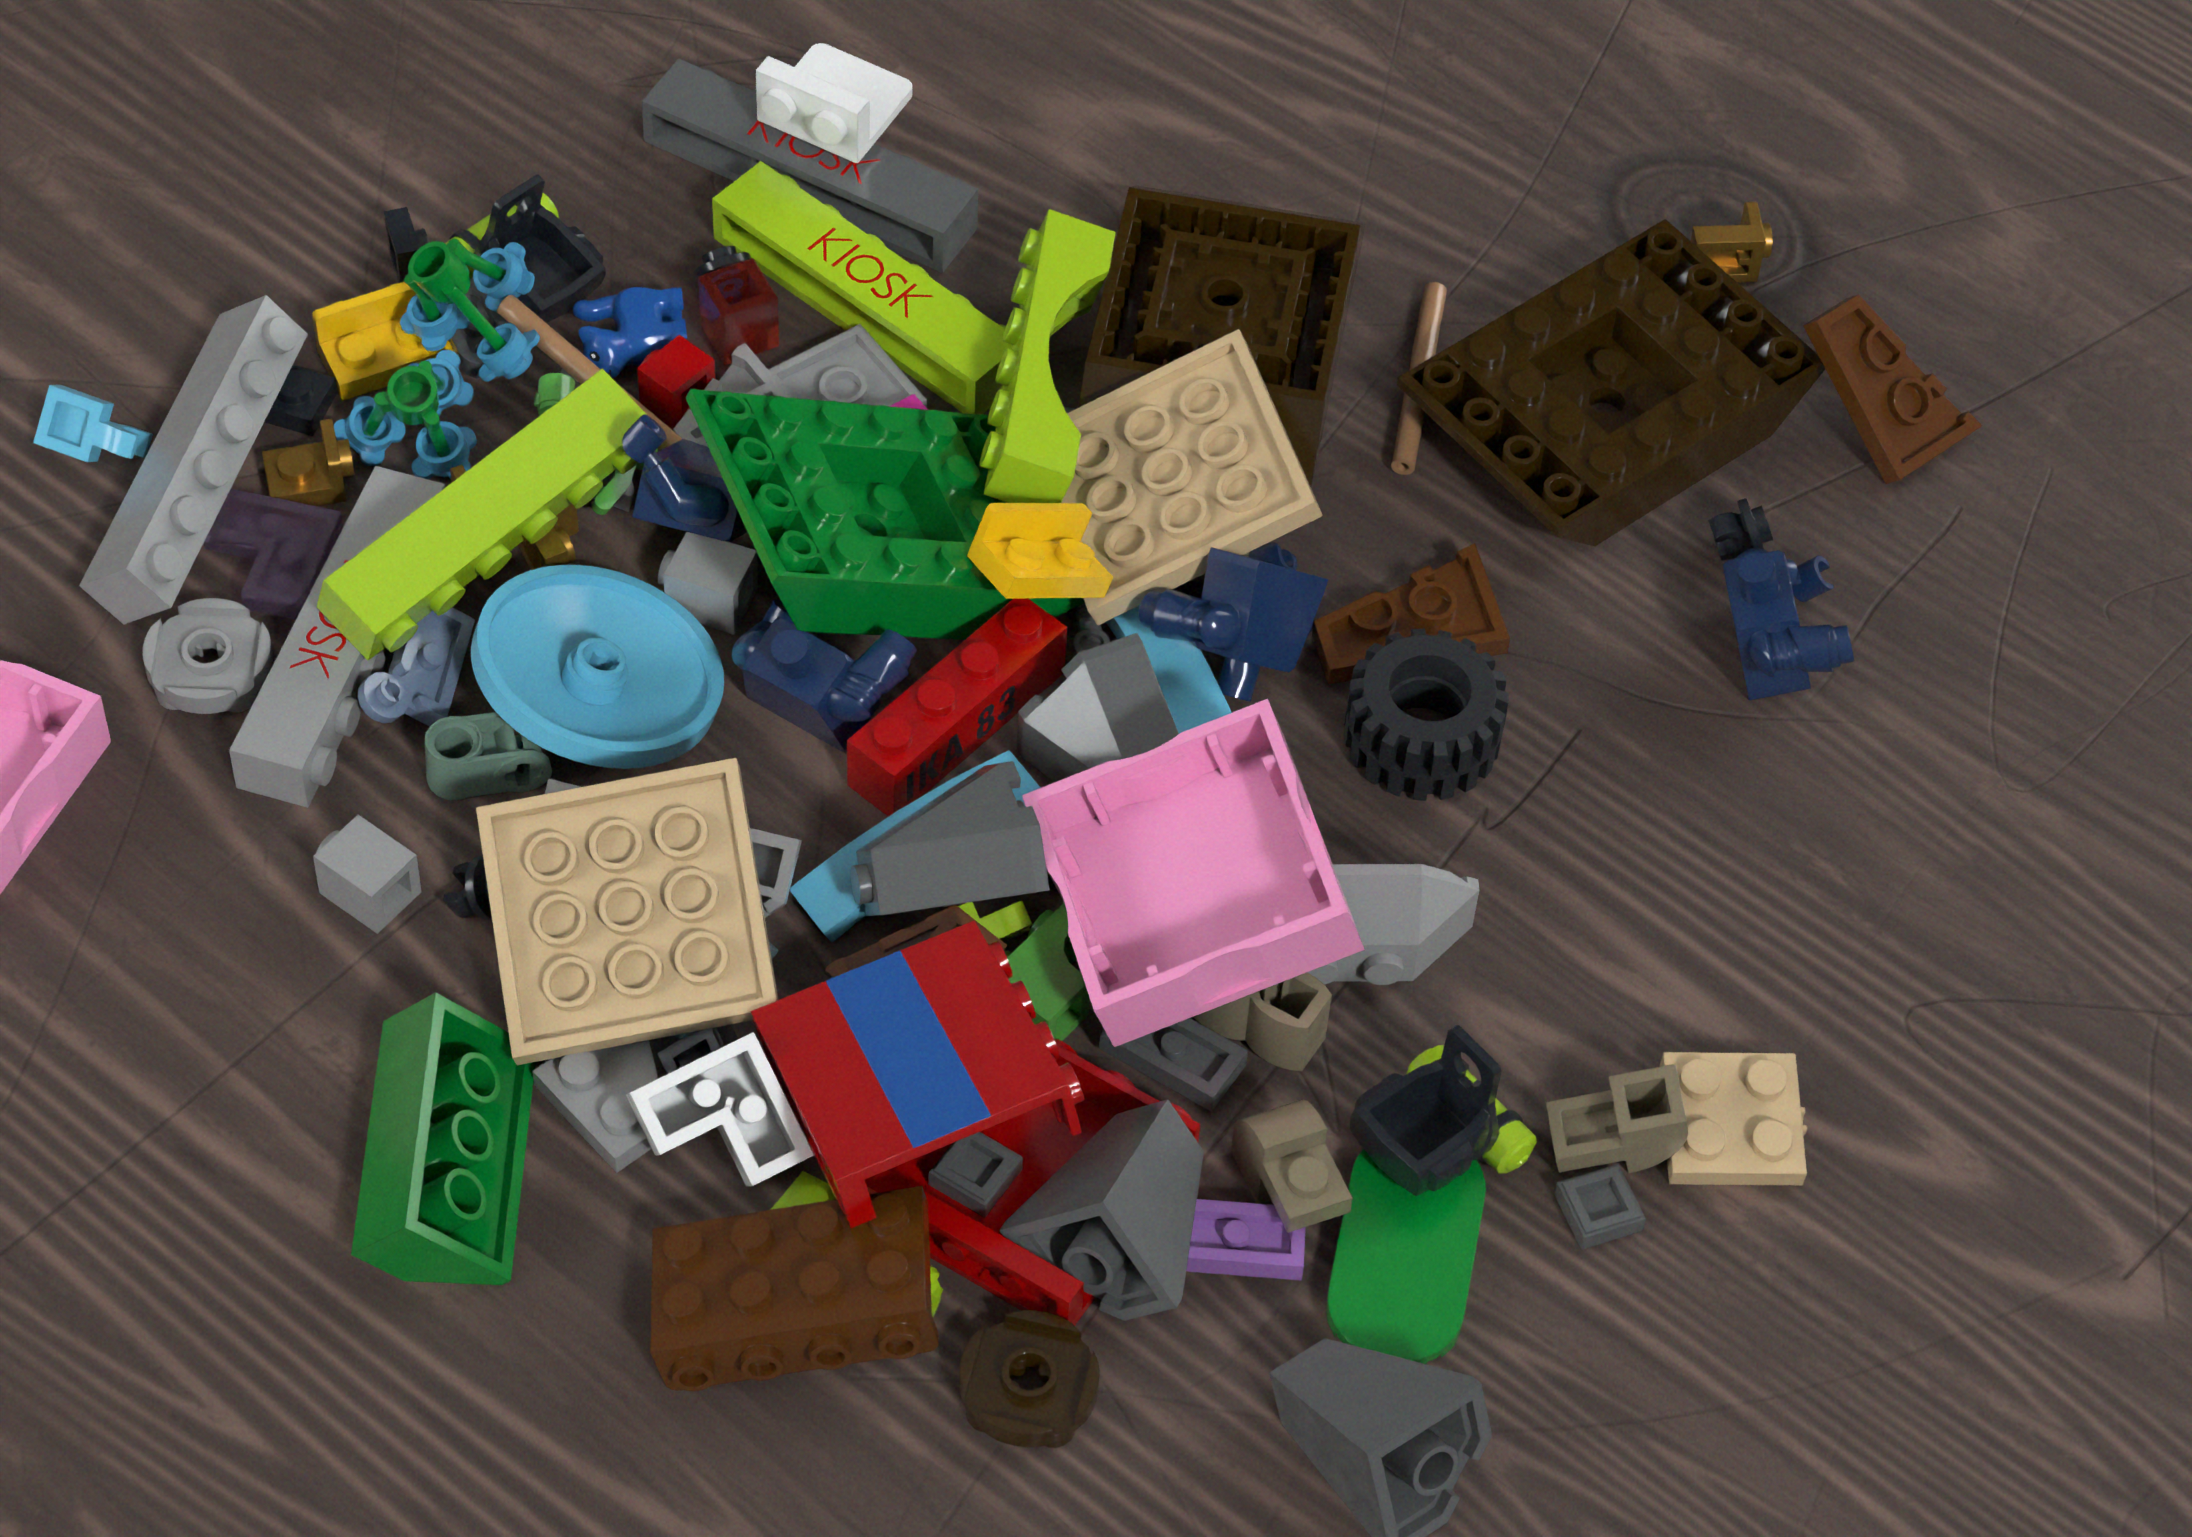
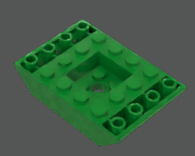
[685,389,1085,640]

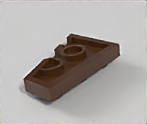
[1803,294,1982,484]
[1312,543,1510,685]

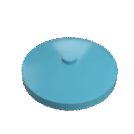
[471,565,724,769]

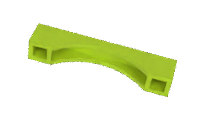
[979,209,1116,503]

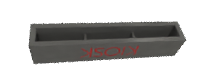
[642,58,979,273]

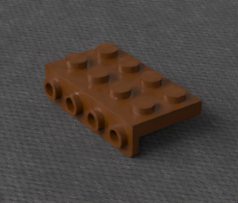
[650,1186,939,1391]

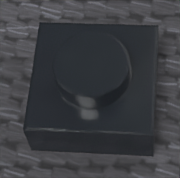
[384,207,429,283]
[264,365,338,436]

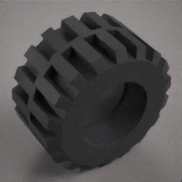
[1344,629,1509,801]

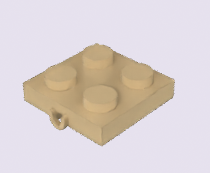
[1660,1052,1807,1186]

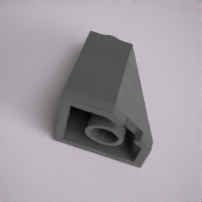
[1017,633,1179,782]
[850,761,1050,916]
[999,1099,1204,1321]
[1269,1338,1492,1537]

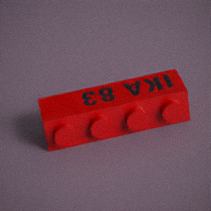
[847,598,1067,817]

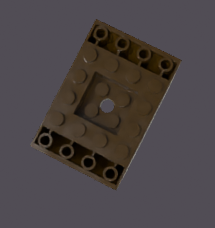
[1078,185,1365,488]
[1397,219,1825,547]

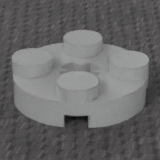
[143,598,273,714]

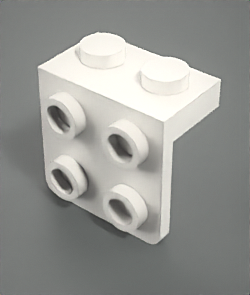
[756,43,912,164]

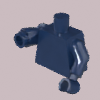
[622,415,747,542]
[1139,542,1328,702]
[1722,549,1854,701]
[732,599,917,754]

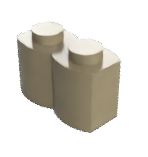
[1194,973,1332,1071]

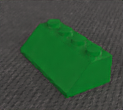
[351,992,536,1285]

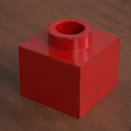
[637,334,715,430]

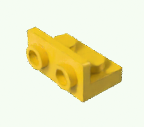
[312,282,454,401]
[967,503,1113,599]

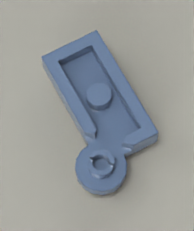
[358,607,475,727]

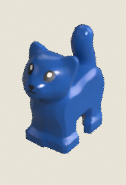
[572,287,687,378]

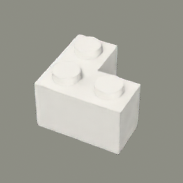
[626,1032,814,1186]

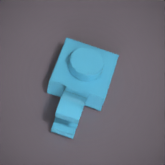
[33,385,153,462]

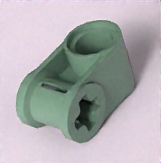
[425,712,552,800]

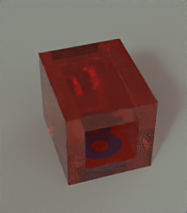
[698,258,779,365]

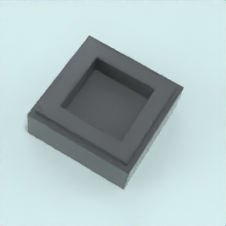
[929,1132,1023,1218]
[1554,1164,1646,1250]

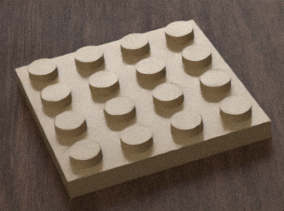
[1061,329,1323,626]
[476,758,778,1065]

